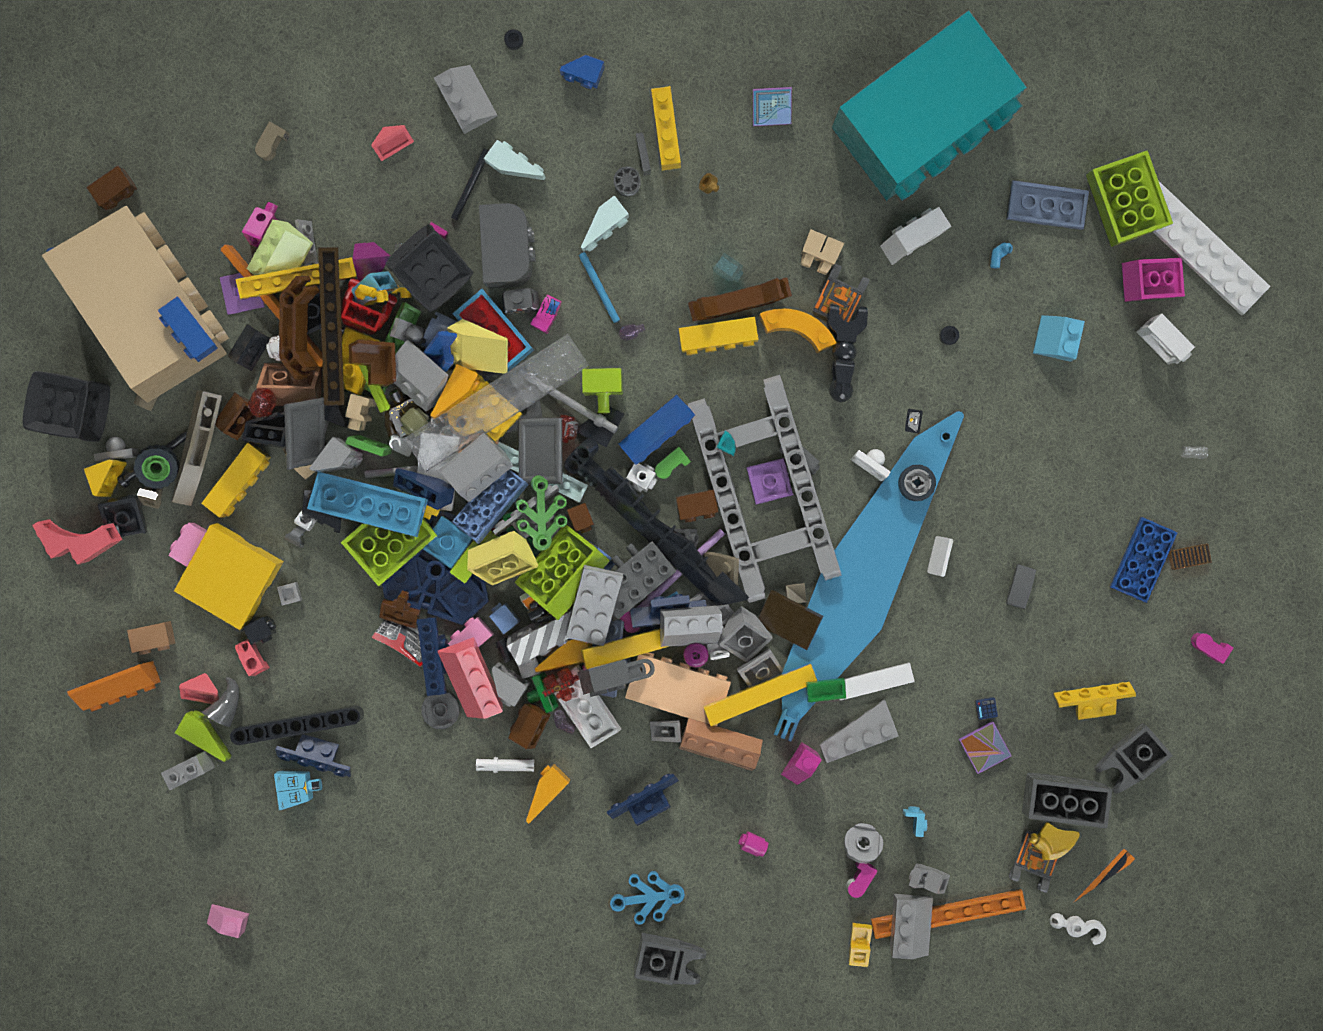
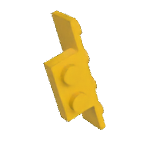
[1054,682,1136,720]

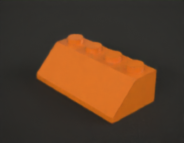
[67,661,161,712]

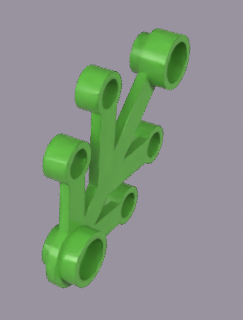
[516,475,567,550]

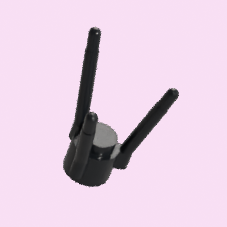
[528,601,554,624]

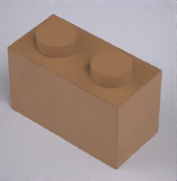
[127,621,176,655]

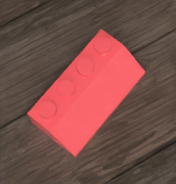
[438,637,503,719]

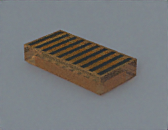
[1169,543,1212,570]

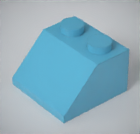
[1033,315,1085,361]

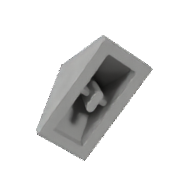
[650,719,681,742]

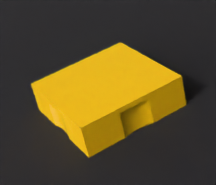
[174,523,284,630]

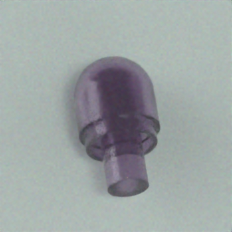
[619,324,646,341]

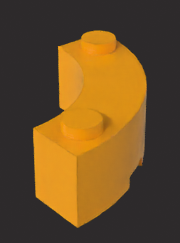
[759,309,836,353]

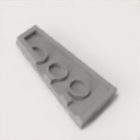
[820,700,898,763]

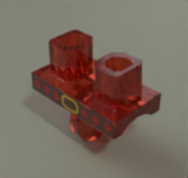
[542,667,579,702]

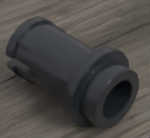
[495,638,514,663]

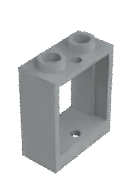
[161,751,219,791]

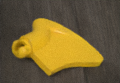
[1029,822,1080,860]

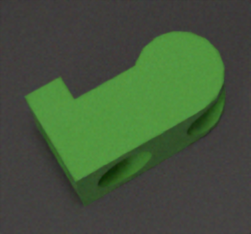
[655,447,691,479]

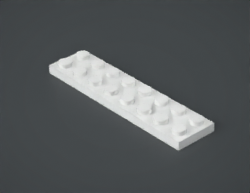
[1153,182,1270,315]

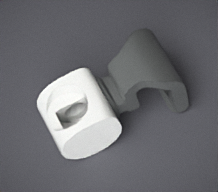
[284,511,316,548]

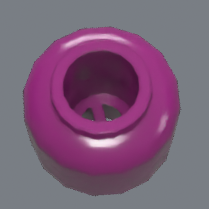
[683,643,709,668]

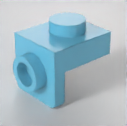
[903,806,927,837]

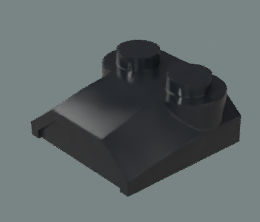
[98,495,147,537]

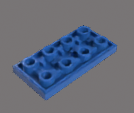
[618,395,695,465]
[1110,517,1178,603]

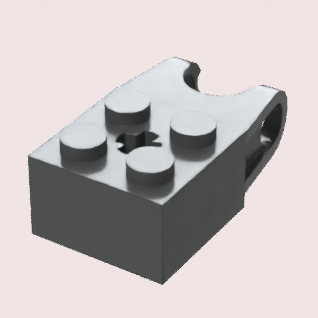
[578,659,655,697]
[1094,723,1173,794]
[634,933,707,985]

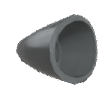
[202,677,239,727]

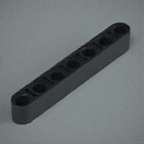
[230,706,364,745]

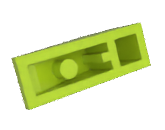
[175,710,232,762]

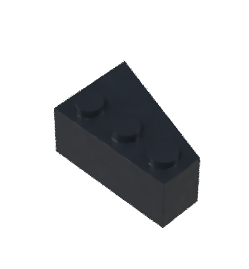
[242,412,286,449]

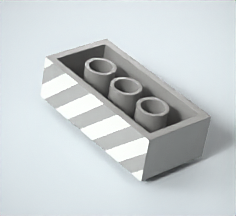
[507,603,574,666]

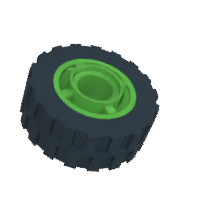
[134,444,179,489]

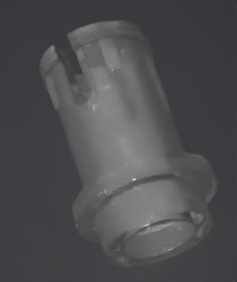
[1181,445,1208,460]

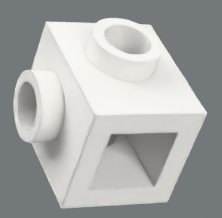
[626,463,657,493]

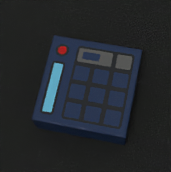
[975,697,998,720]

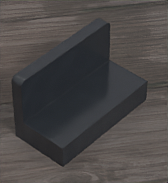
[228,324,270,371]

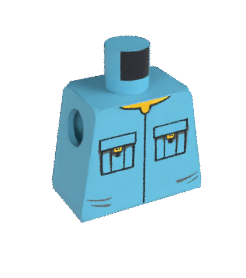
[274,771,322,810]

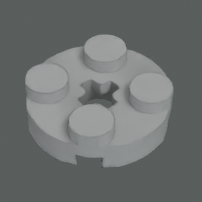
[844,823,883,863]

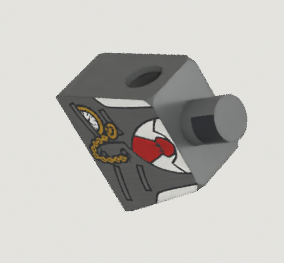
[502,288,540,315]

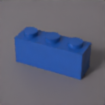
[158,296,218,362]

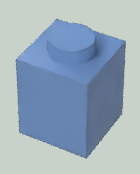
[490,603,520,634]

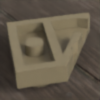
[704,551,739,586]

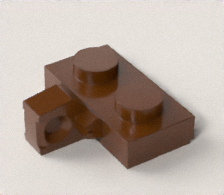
[379,590,420,629]

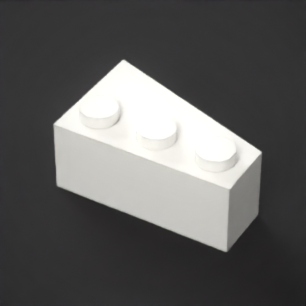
[880,207,951,265]

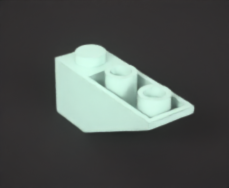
[484,140,546,180]
[581,196,629,252]

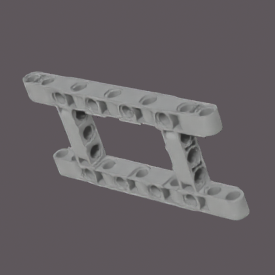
[688,374,842,603]

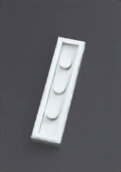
[839,663,915,700]

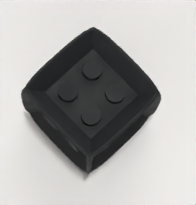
[386,224,473,312]
[22,371,110,442]

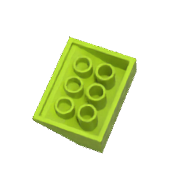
[1086,150,1173,247]
[341,492,437,586]
[514,525,610,621]

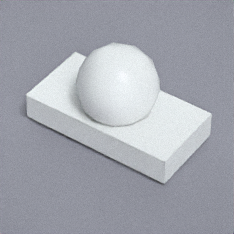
[851,449,891,481]

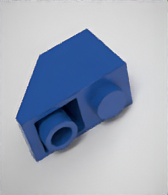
[560,55,605,89]

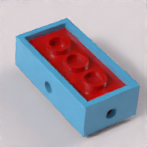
[453,289,534,374]

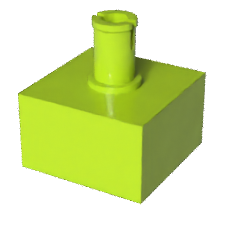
[582,368,623,413]

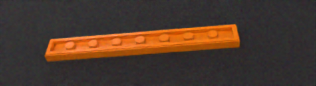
[221,244,323,367]
[871,889,1026,939]

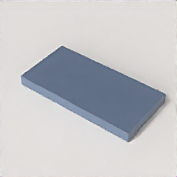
[1006,180,1089,230]

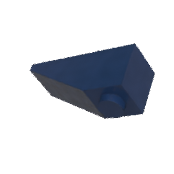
[393,468,454,510]

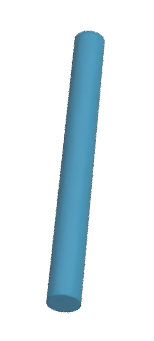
[579,252,620,323]

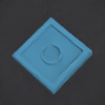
[423,516,473,569]

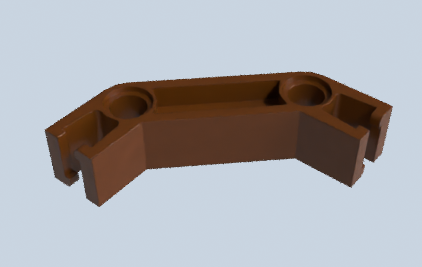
[279,276,320,380]
[688,277,792,321]

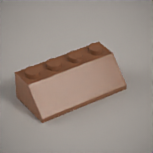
[679,718,763,771]

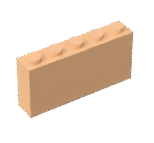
[625,652,731,726]

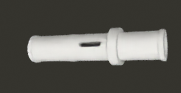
[476,757,535,773]

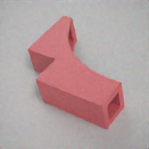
[32,519,122,565]

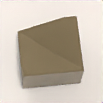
[785,583,806,603]

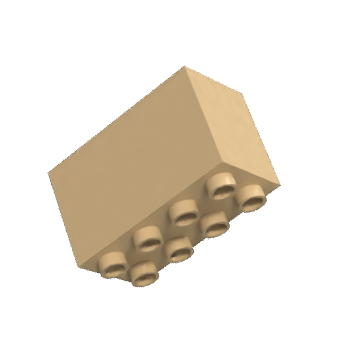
[42,205,230,403]

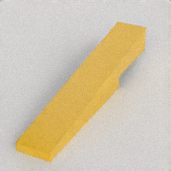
[703,664,817,726]

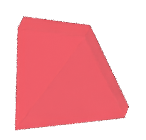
[371,125,414,161]
[179,673,219,704]

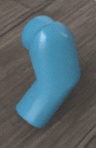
[990,243,1013,268]

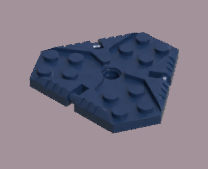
[382,510,489,625]

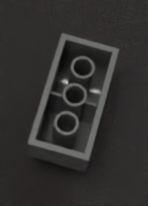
[479,203,536,289]
[1022,773,1112,828]

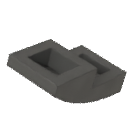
[1006,564,1036,609]

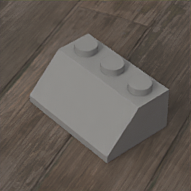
[434,65,498,134]
[394,340,448,411]
[439,433,513,502]
[309,437,364,473]
[660,606,722,647]
[890,894,933,959]

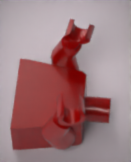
[341,279,397,335]

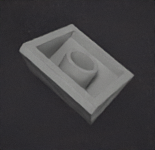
[737,648,783,687]

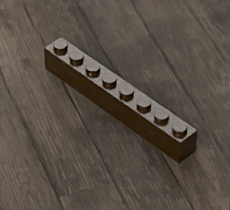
[318,247,344,406]

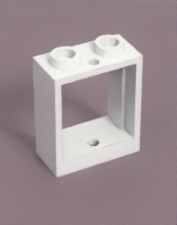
[1137,314,1195,365]

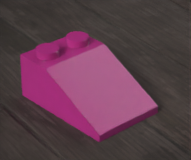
[1122,258,1185,302]

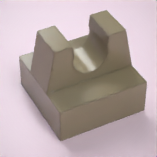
[137,486,163,509]

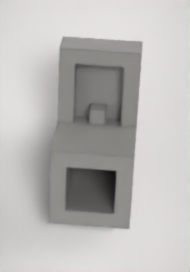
[909,864,950,894]

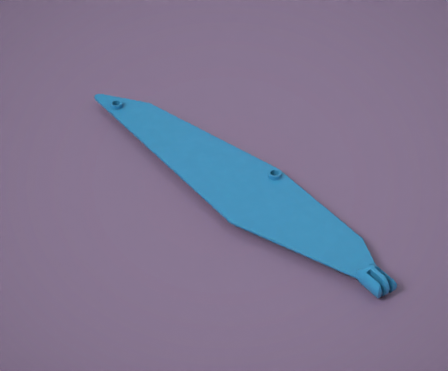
[773,411,964,742]

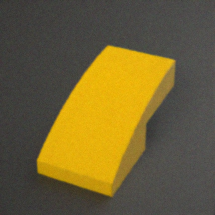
[849,923,872,967]

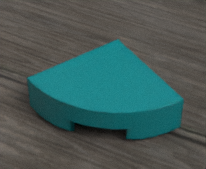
[716,430,736,456]

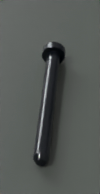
[117,431,188,488]

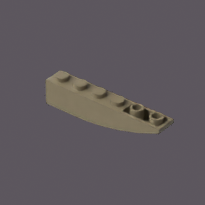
[171,390,222,506]

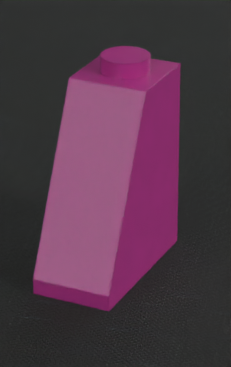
[781,742,822,785]

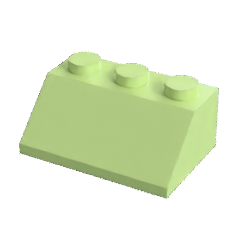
[247,220,313,275]

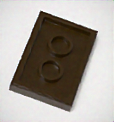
[758,590,824,650]

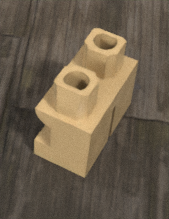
[800,229,844,275]
[345,394,376,431]

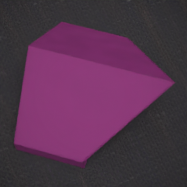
[352,242,391,281]

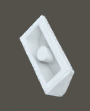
[927,536,953,577]

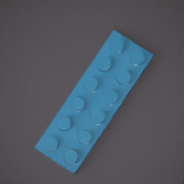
[307,472,428,537]

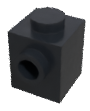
[243,616,277,645]

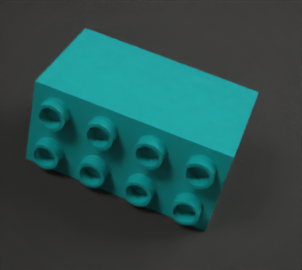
[832,11,1027,201]

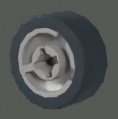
[898,464,936,501]

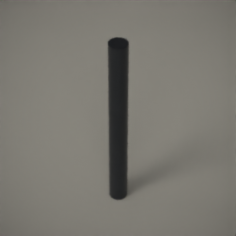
[451,148,489,221]

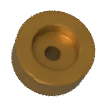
[699,173,719,194]

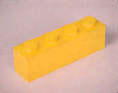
[651,86,681,171]
[679,317,758,355]
[201,443,271,518]

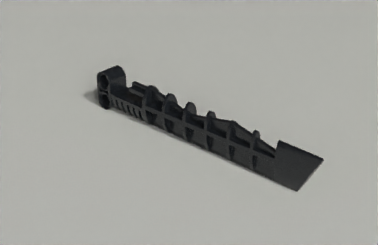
[564,439,749,606]

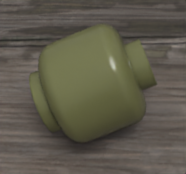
[400,408,429,437]

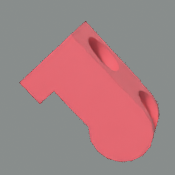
[235,639,270,676]

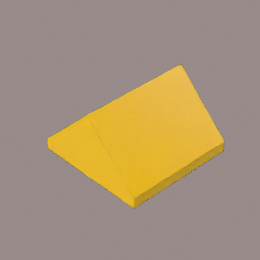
[84,460,127,497]

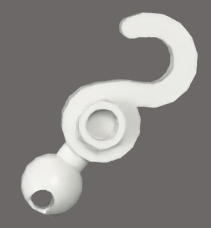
[1050,913,1106,945]

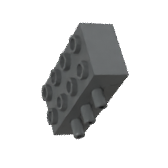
[603,541,676,622]

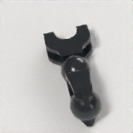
[827,304,868,402]

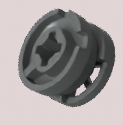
[614,166,641,196]

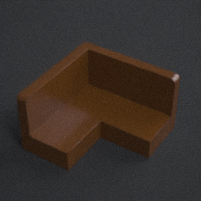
[349,340,396,386]

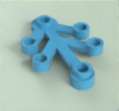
[610,871,685,925]

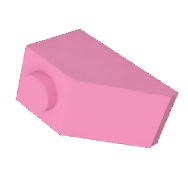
[207,904,249,938]

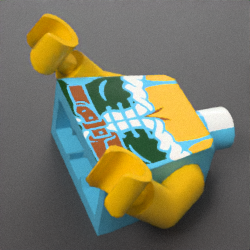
[352,271,412,306]

